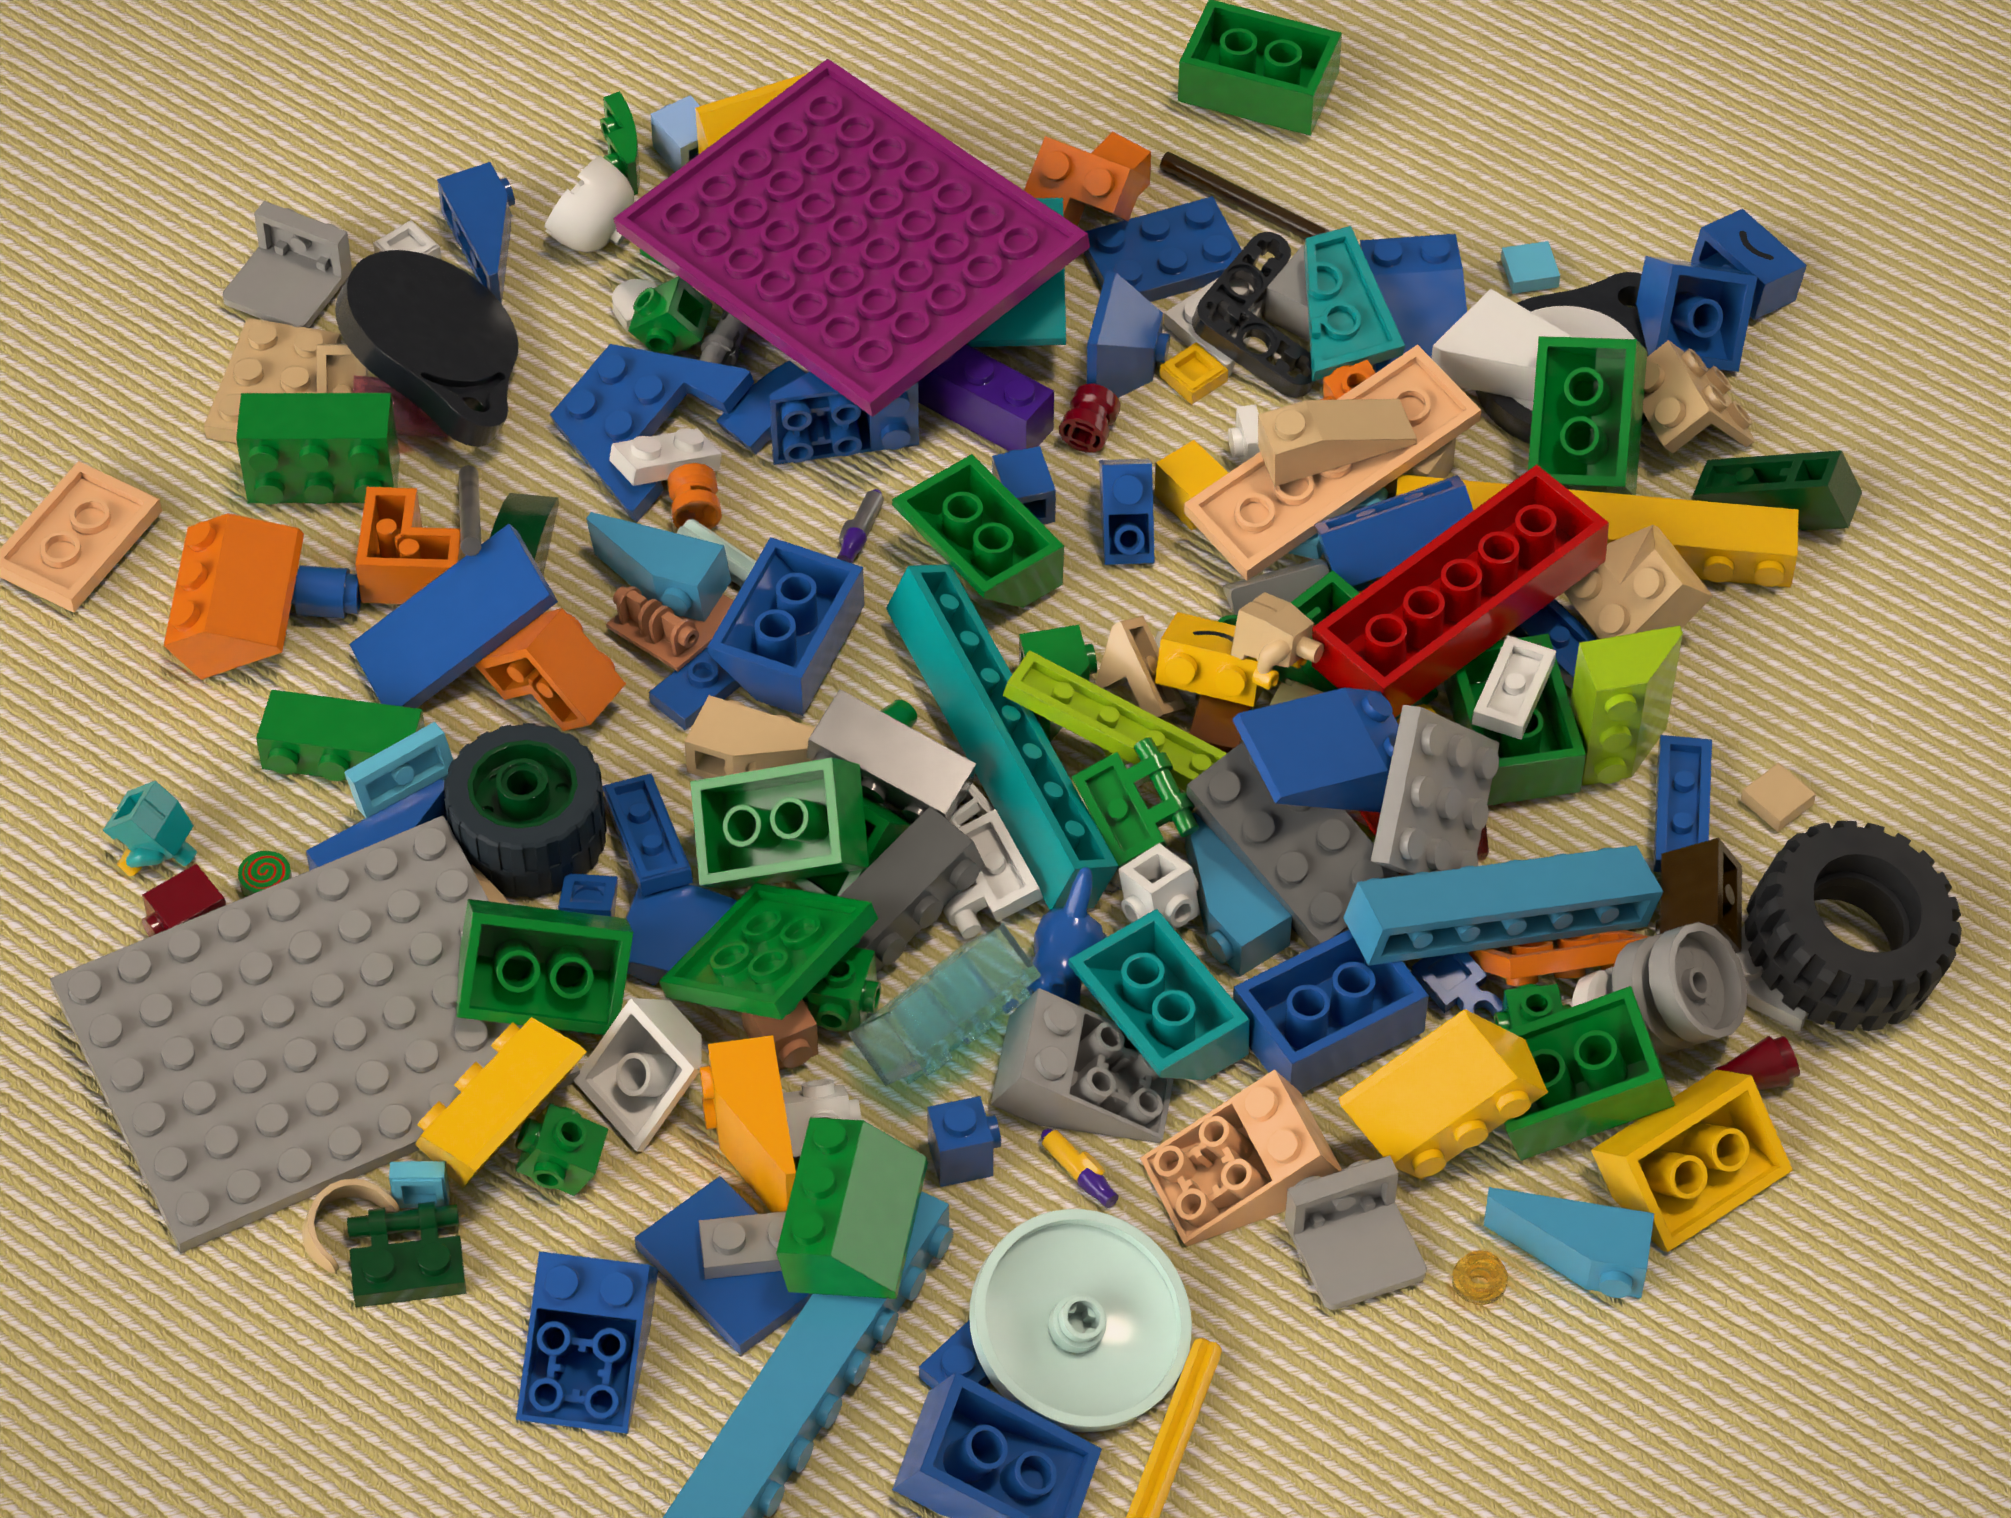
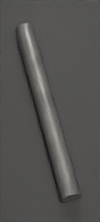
[459,465,481,556]

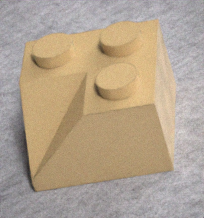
[1564,525,1713,639]

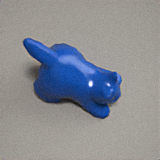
[1012,867,1108,1008]

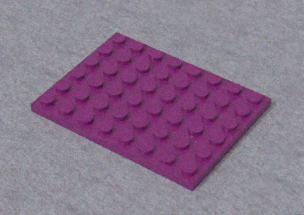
[613,59,1090,417]

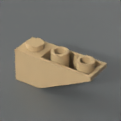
[685,695,815,778]

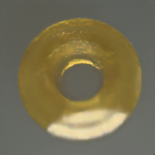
[1452,1250,1508,1305]

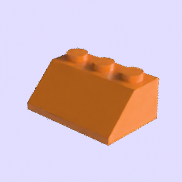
[164,513,304,680]

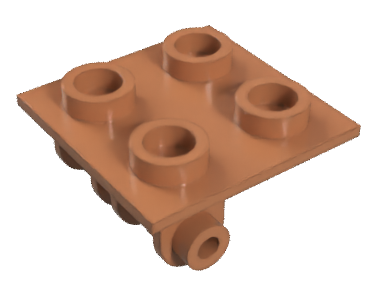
[606,586,734,671]

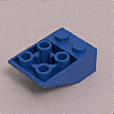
[769,371,919,465]
[516,1251,658,1434]

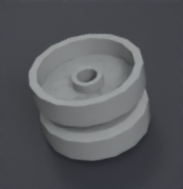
[1612,922,1747,1055]

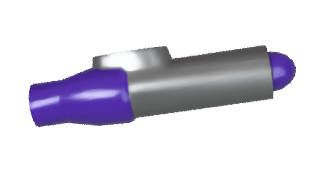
[837,489,884,563]

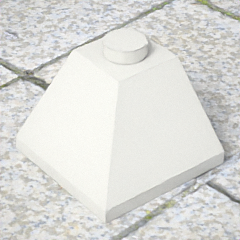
[573,998,702,1152]

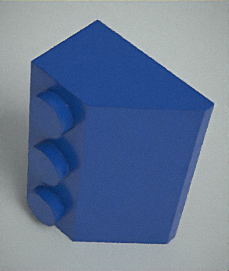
[707,537,864,716]

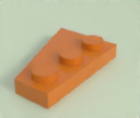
[1468,930,1649,986]

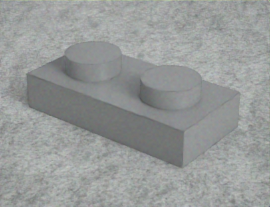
[699,1211,786,1279]

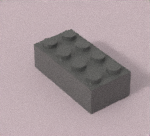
[1186,741,1400,949]

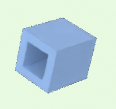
[650,95,700,172]

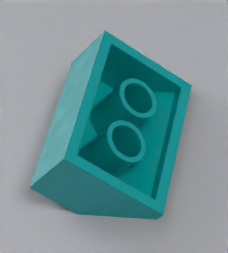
[1068,909,1249,1080]

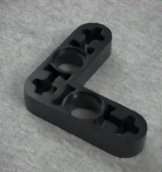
[1192,232,1315,398]

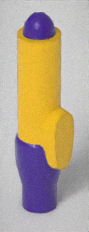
[1041,1129,1119,1208]

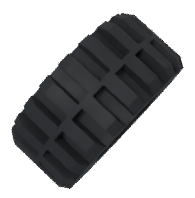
[1744,821,1962,1031]

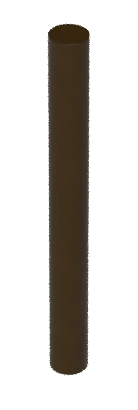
[1160,151,1330,240]

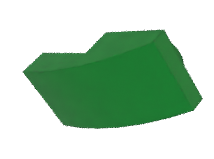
[600,91,640,195]

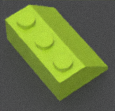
[1570,625,1683,786]

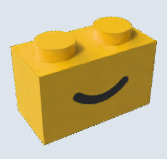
[1155,612,1264,707]

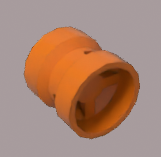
[667,463,722,529]

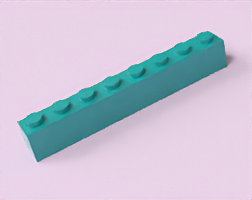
[886,564,1119,910]

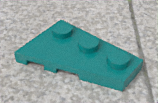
[1304,226,1405,381]

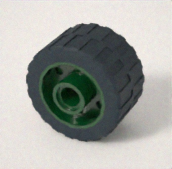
[444,723,607,898]

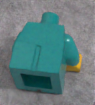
[103,781,197,876]

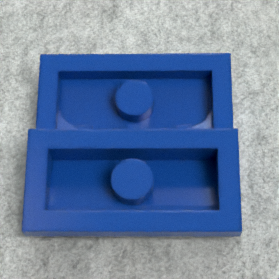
[626,884,737,986]

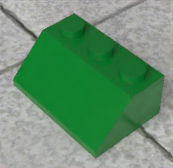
[1528,336,1647,495]
[892,454,1065,608]
[456,899,633,1035]
[1504,986,1675,1161]
[776,1117,928,1299]

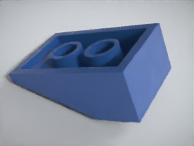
[1360,234,1467,373]
[1233,688,1399,813]
[892,1372,1102,1518]

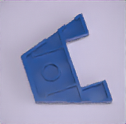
[550,344,754,522]

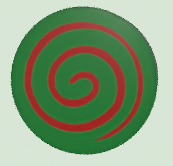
[238,851,292,897]

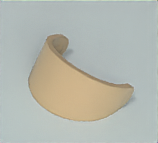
[302,1179,400,1273]

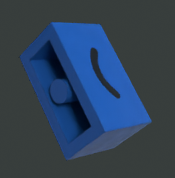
[1691,209,1807,320]

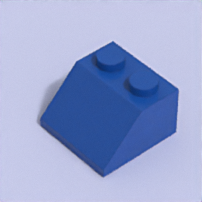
[1636,256,1758,372]

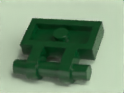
[347,1201,467,1308]

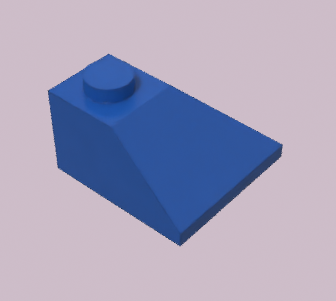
[1087,271,1170,398]

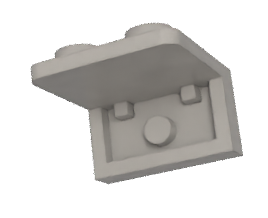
[223,201,352,328]
[1285,1155,1427,1310]

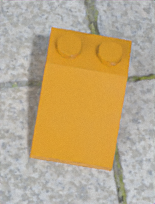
[699,1035,796,1213]

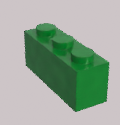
[256,689,425,781]

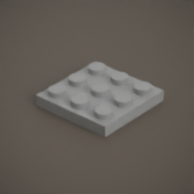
[1371,705,1499,875]

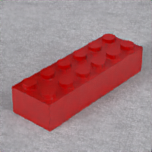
[1312,464,1609,717]

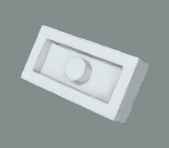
[609,428,722,486]
[1472,635,1556,740]

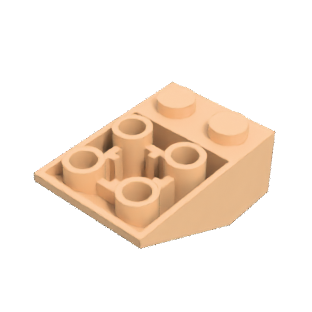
[1140,1070,1342,1246]

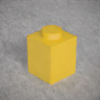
[1154,440,1229,531]

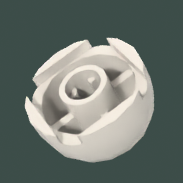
[545,155,634,253]

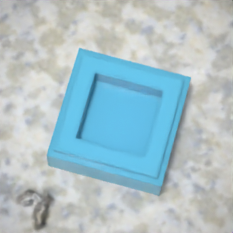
[1501,241,1560,294]
[389,1161,450,1208]

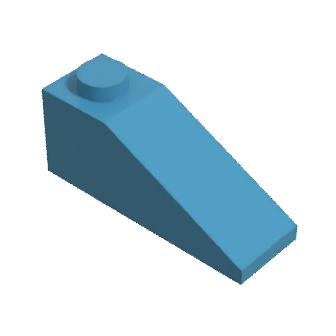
[586,512,731,622]
[1185,812,1292,977]
[1483,1187,1654,1298]

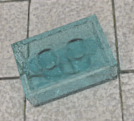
[848,923,1041,1086]

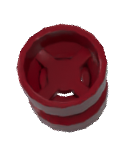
[1059,384,1121,453]

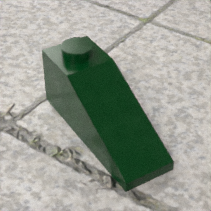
[1693,450,1862,531]

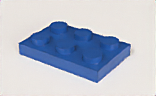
[1083,196,1242,302]

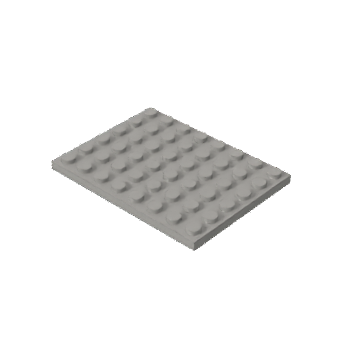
[50,815,580,1253]

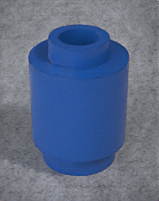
[291,565,361,619]

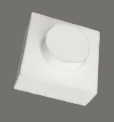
[1228,404,1260,464]

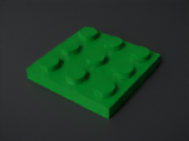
[659,883,879,1020]

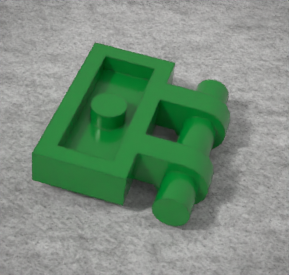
[1071,737,1199,868]

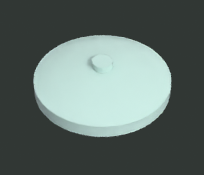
[969,1209,1192,1432]

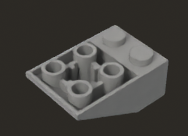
[991,988,1174,1143]

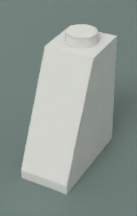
[1432,289,1573,401]

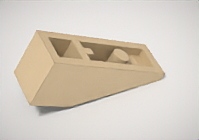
[1258,399,1417,486]

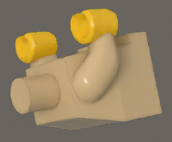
[1231,592,1324,690]

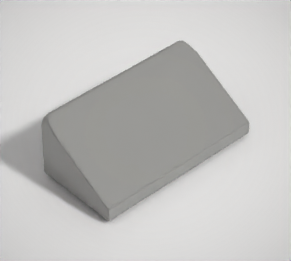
[1222,559,1329,615]

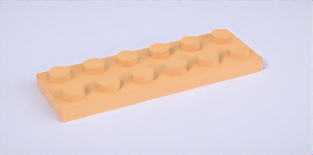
[1184,345,1481,581]

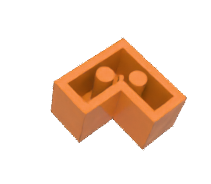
[1024,136,1145,226]
[355,487,465,604]
[475,608,626,731]

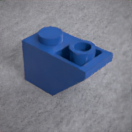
[1099,458,1155,565]

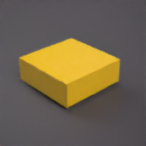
[1159,342,1229,405]

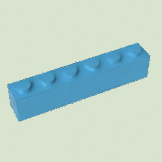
[1343,845,1663,966]

